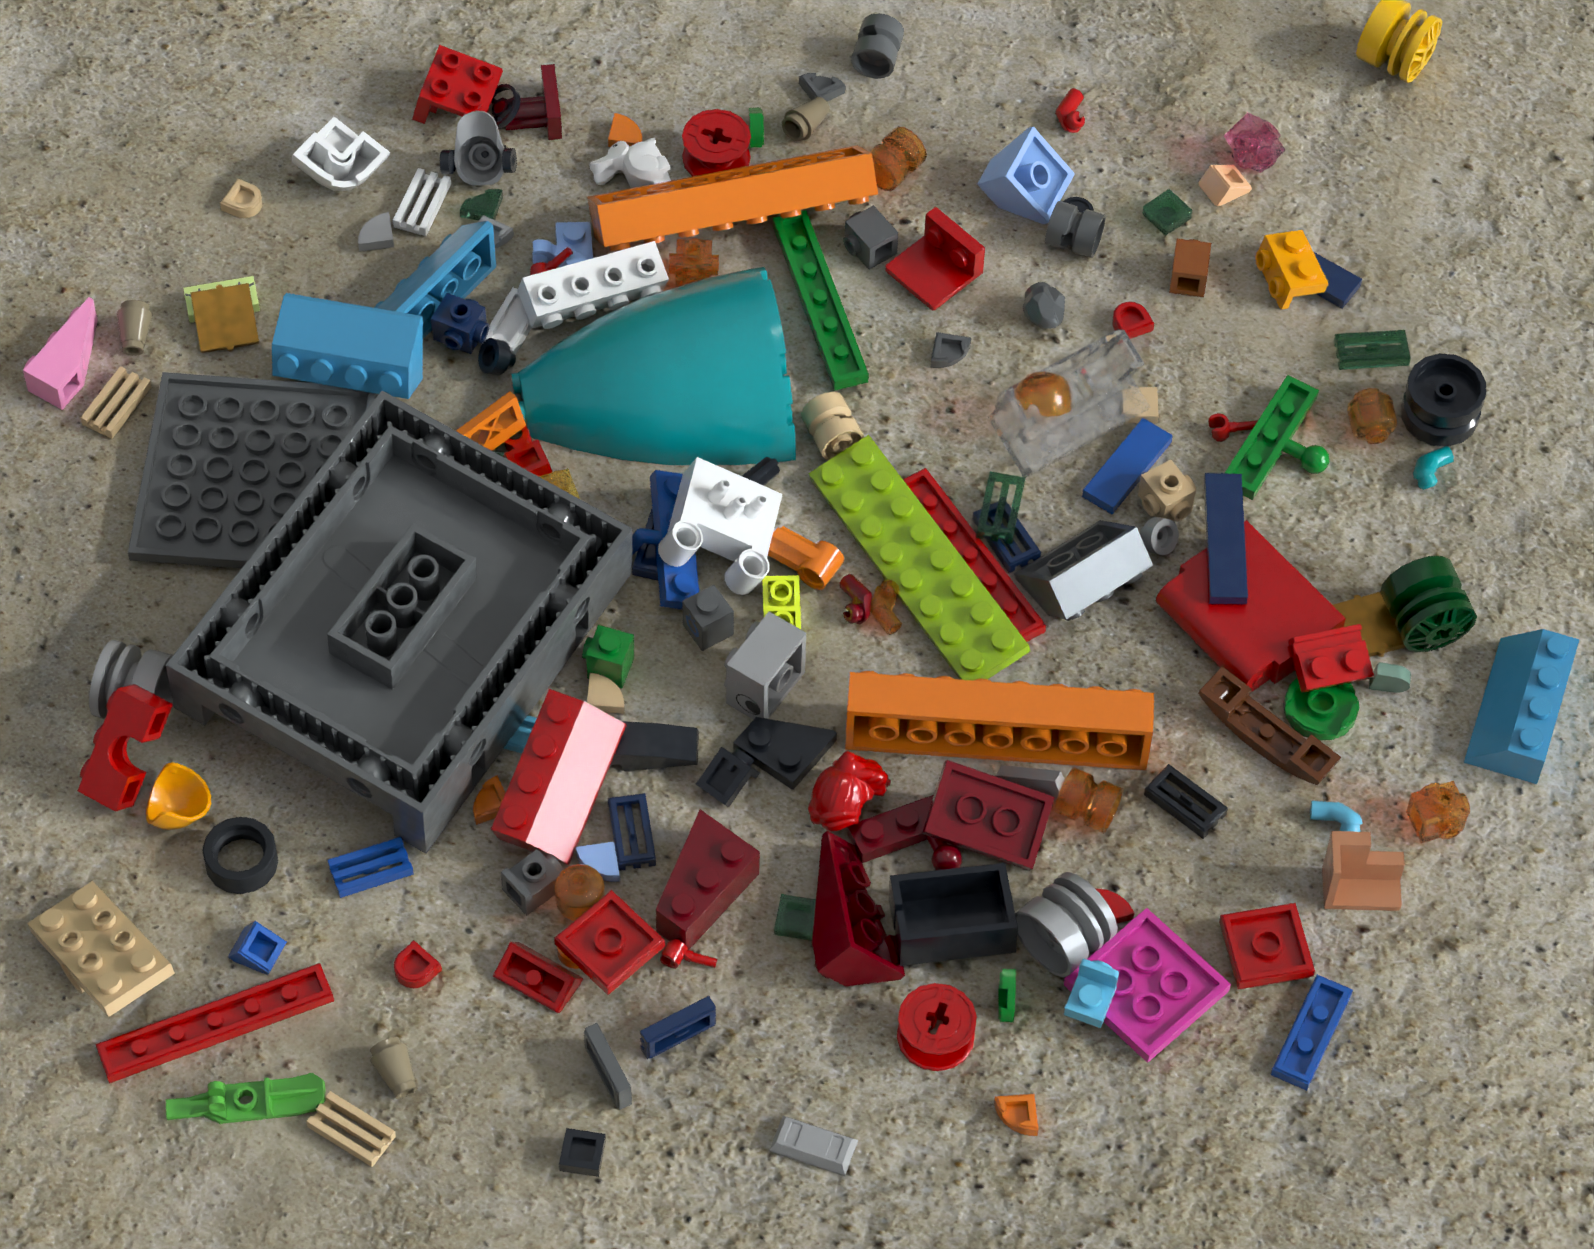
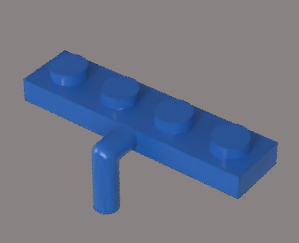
[632,470,699,609]

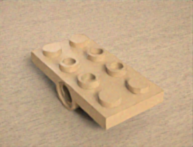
[27,881,175,1017]

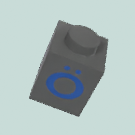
[682,585,734,651]

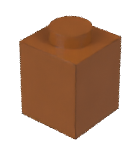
[1169,238,1212,297]

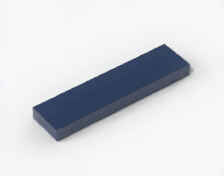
[1204,473,1248,605]

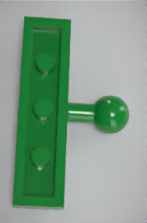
[1225,375,1330,500]

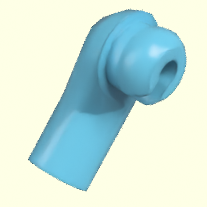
[1310,801,1363,832]

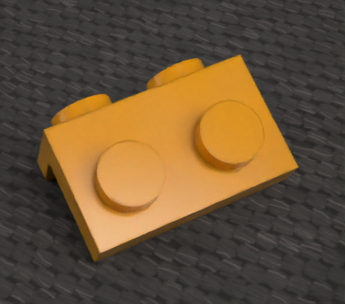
[1255,230,1329,310]

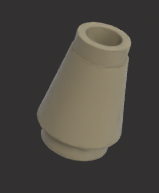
[782,97,830,141]
[117,300,153,356]
[370,1036,418,1099]

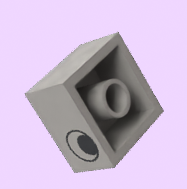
[724,612,806,719]

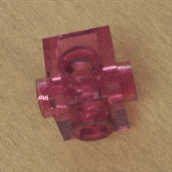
[1224,113,1285,173]

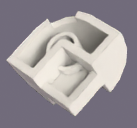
[292,117,390,191]

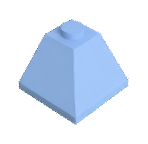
[977,127,1075,224]

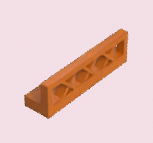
[456,391,526,451]

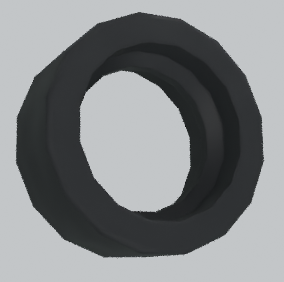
[202,817,278,894]

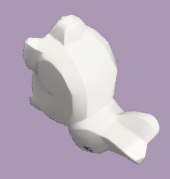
[589,138,671,188]

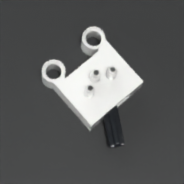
[658,457,782,595]

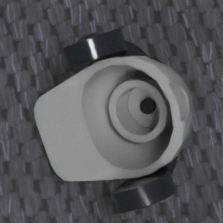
[440,110,517,186]

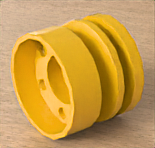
[1356,0,1442,83]

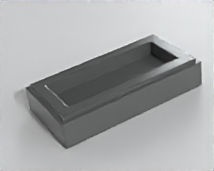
[584,1023,632,1110]

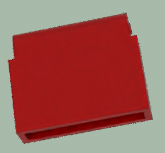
[1156,520,1346,693]

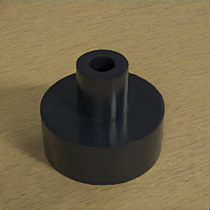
[478,338,516,376]

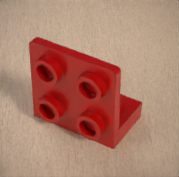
[412,45,503,124]
[885,207,985,311]

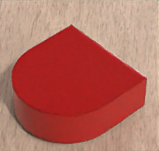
[1112,302,1154,342]
[394,940,442,988]

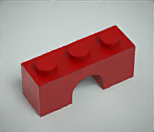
[77,684,173,811]

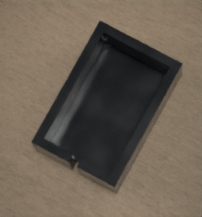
[889,863,1018,966]

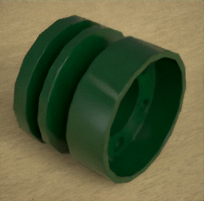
[1380,556,1477,652]

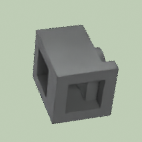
[501,849,563,916]

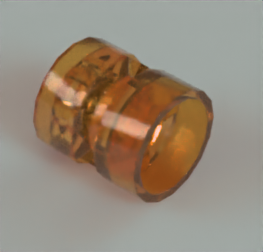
[869,126,927,192]
[1054,767,1123,834]

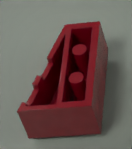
[656,809,760,950]

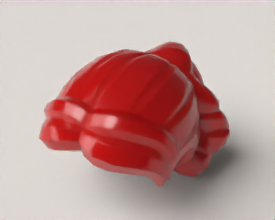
[808,751,891,832]

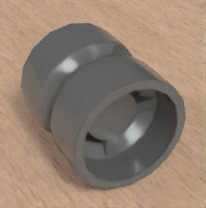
[851,13,904,79]
[1045,201,1106,258]

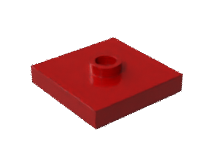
[554,890,665,995]
[1219,903,1315,989]

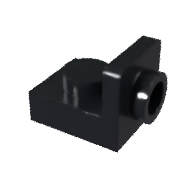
[696,747,760,807]

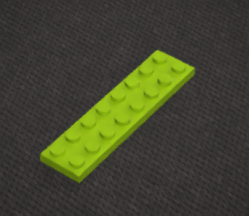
[808,434,1031,680]

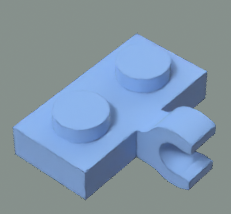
[532,222,593,268]

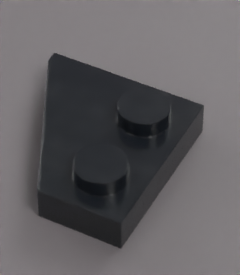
[733,717,837,790]

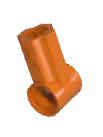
[768,526,844,590]

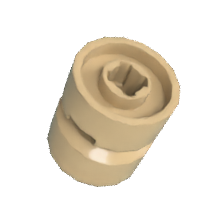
[801,392,864,460]

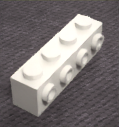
[517,241,669,329]

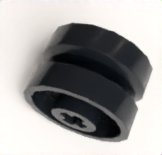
[1401,353,1486,447]

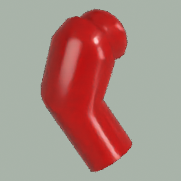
[1055,88,1085,133]

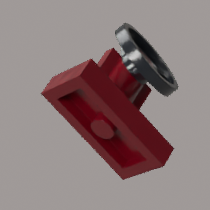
[491,64,562,140]

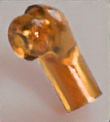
[870,579,902,635]

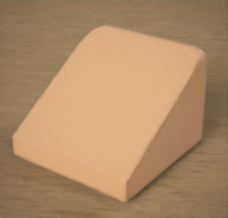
[1198,165,1252,206]

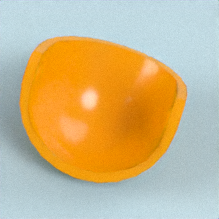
[146,762,211,830]

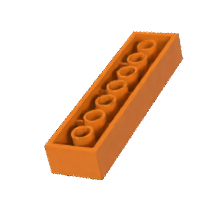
[587,145,878,251]
[845,671,1154,770]

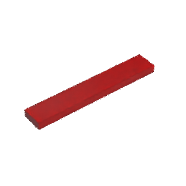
[903,468,1046,642]
[95,963,334,1083]

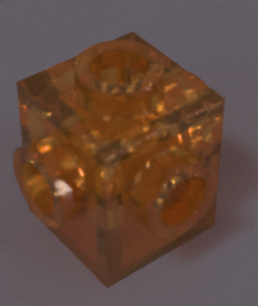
[669,238,719,287]
[1406,781,1470,843]

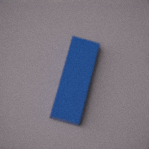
[1082,418,1173,514]
[1271,974,1353,1091]

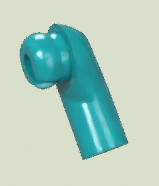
[1413,446,1454,490]

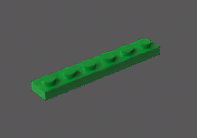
[773,210,869,391]

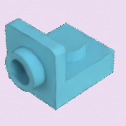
[1064,959,1119,1028]

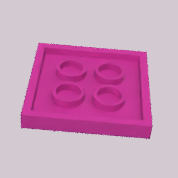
[1064,908,1231,1063]

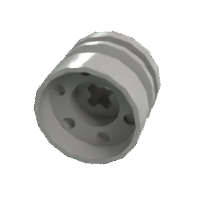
[89,640,173,719]
[1015,872,1118,977]

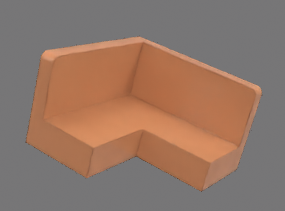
[1322,831,1405,911]

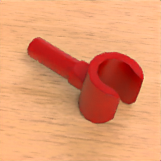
[530,247,573,276]
[1208,413,1258,442]
[660,939,717,969]

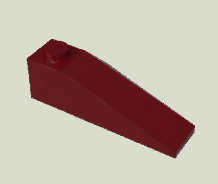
[812,831,905,987]

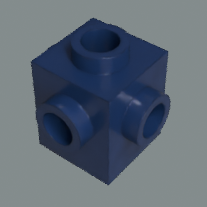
[431,293,489,354]

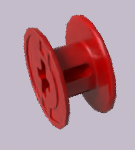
[682,109,751,177]
[897,983,977,1071]

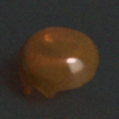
[1015,371,1072,417]

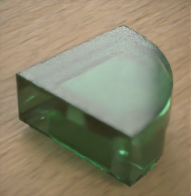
[460,189,503,221]

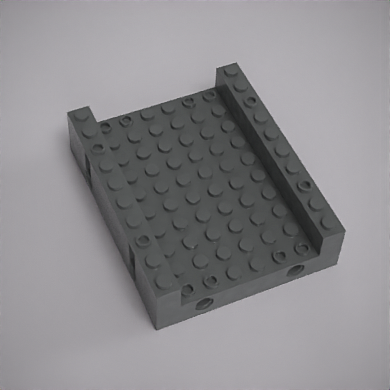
[166,391,633,854]

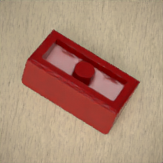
[493,942,583,1013]

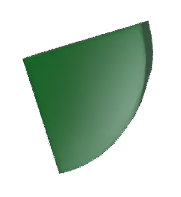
[749,107,764,148]
[998,969,1016,1022]

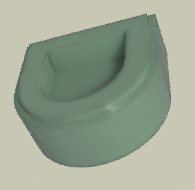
[1369,662,1411,693]

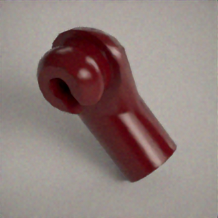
[839,574,872,624]

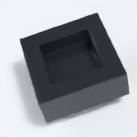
[559,1128,606,1177]

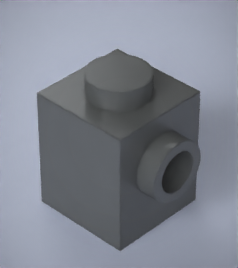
[843,205,898,270]

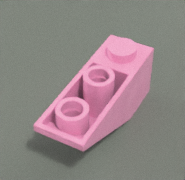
[23,297,98,410]

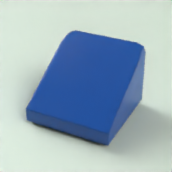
[228,921,287,975]

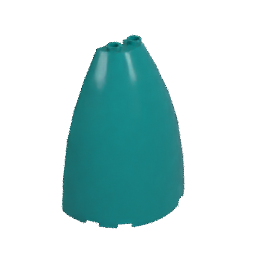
[511,267,796,465]

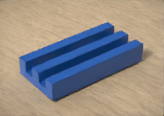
[328,837,414,898]

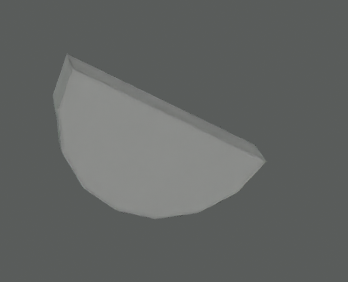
[996,765,1065,801]

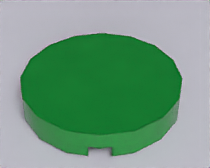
[1283,677,1360,741]

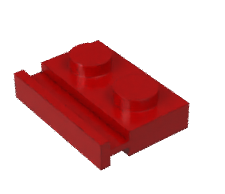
[1288,624,1374,693]

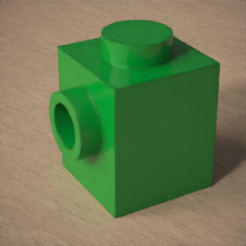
[582,625,635,688]

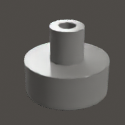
[1140,517,1179,555]

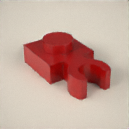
[504,426,553,478]

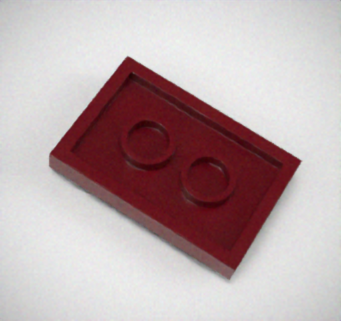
[922,760,1055,871]

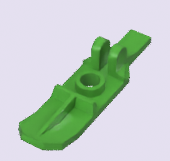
[166,1073,326,1124]

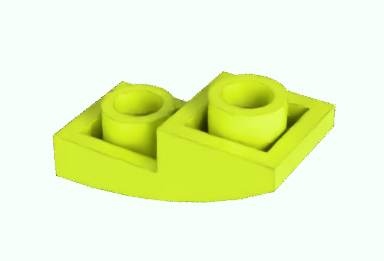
[762,575,801,629]

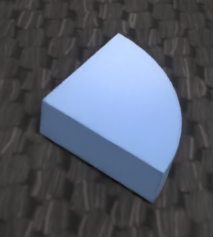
[576,842,620,882]

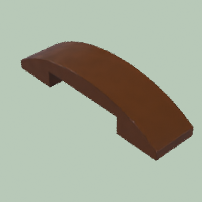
[1198,666,1341,785]

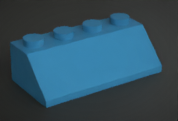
[374,221,496,339]
[272,293,423,399]
[1464,629,1580,784]

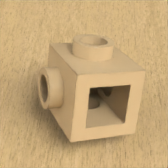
[1138,460,1196,521]

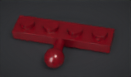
[847,795,962,870]

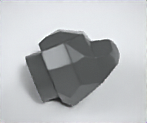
[1023,282,1065,329]

